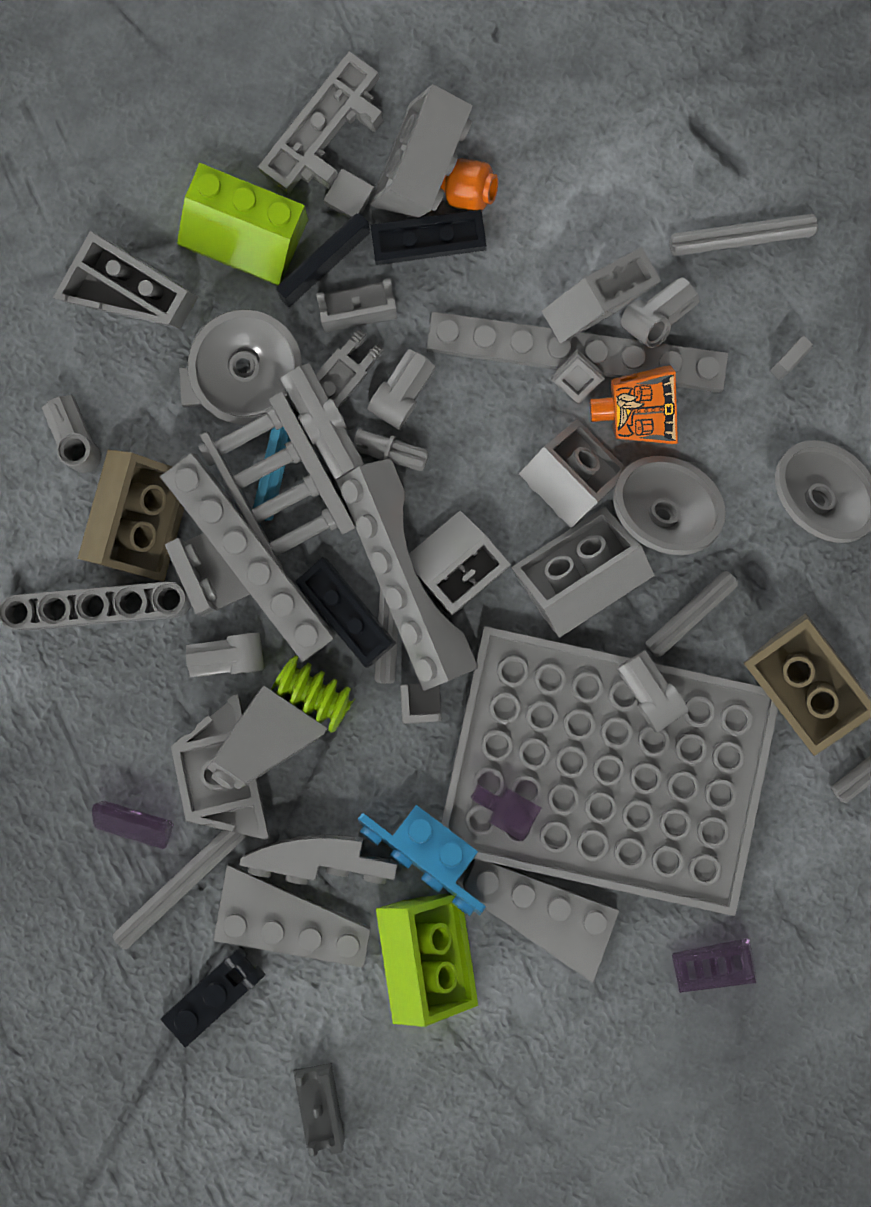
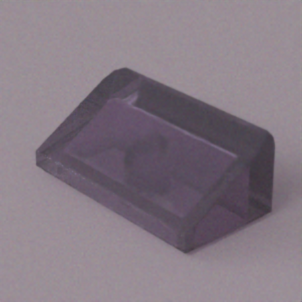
[92,800,174,849]

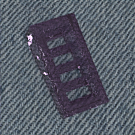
[672,939,757,993]

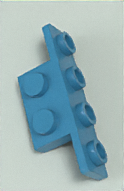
[358,805,486,916]

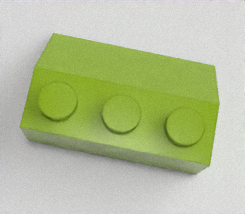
[177,163,309,286]
[376,893,479,1027]

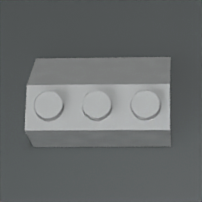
[369,84,473,218]
[511,507,655,638]

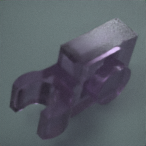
[471,784,542,842]

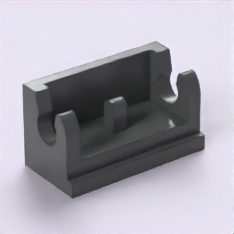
[293,1063,345,1157]

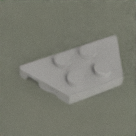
[171,694,270,840]

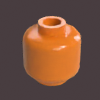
[440,158,498,211]

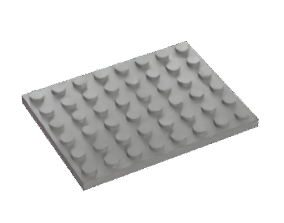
[441,626,778,916]

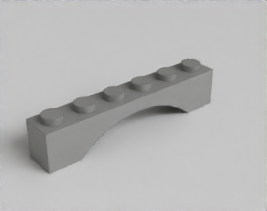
[160,453,335,662]
[336,458,478,691]

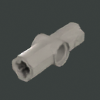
[280,363,364,481]

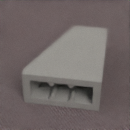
[207,685,327,789]

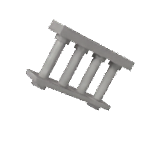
[198,392,355,568]

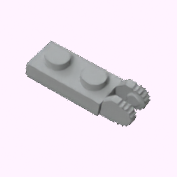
[290,329,384,414]

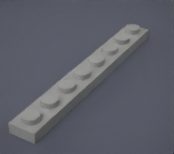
[427,312,728,393]

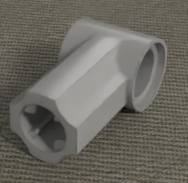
[621,277,699,348]
[367,349,436,430]
[42,395,101,473]
[186,633,265,677]
[617,650,689,733]

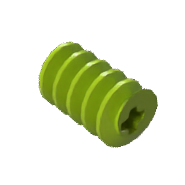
[271,654,356,733]

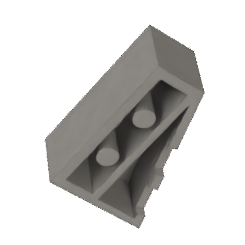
[53,231,199,329]

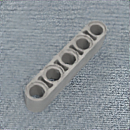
[0,582,191,631]

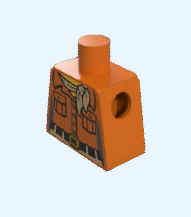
[590,365,678,444]

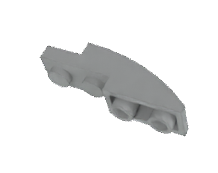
[239,834,398,885]

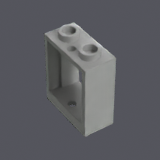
[542,247,661,344]

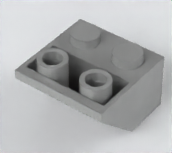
[409,511,511,617]

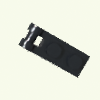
[160,946,266,1048]

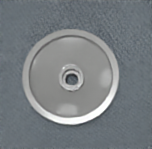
[187,309,302,425]
[775,440,871,543]
[613,456,726,555]

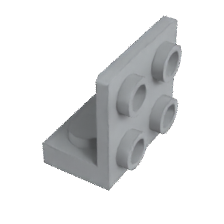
[164,533,251,616]

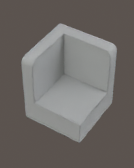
[400,684,441,724]

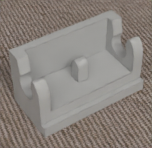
[316,279,397,333]

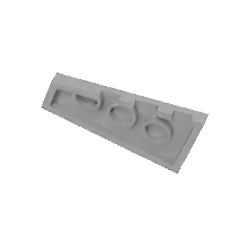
[464,859,619,983]
[213,863,371,968]

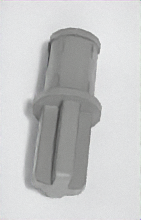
[353,428,428,471]

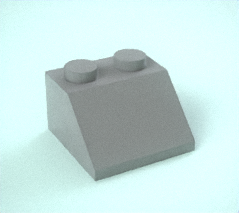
[519,419,626,528]

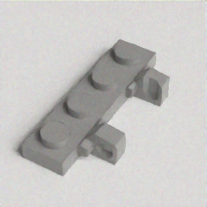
[258,51,384,194]

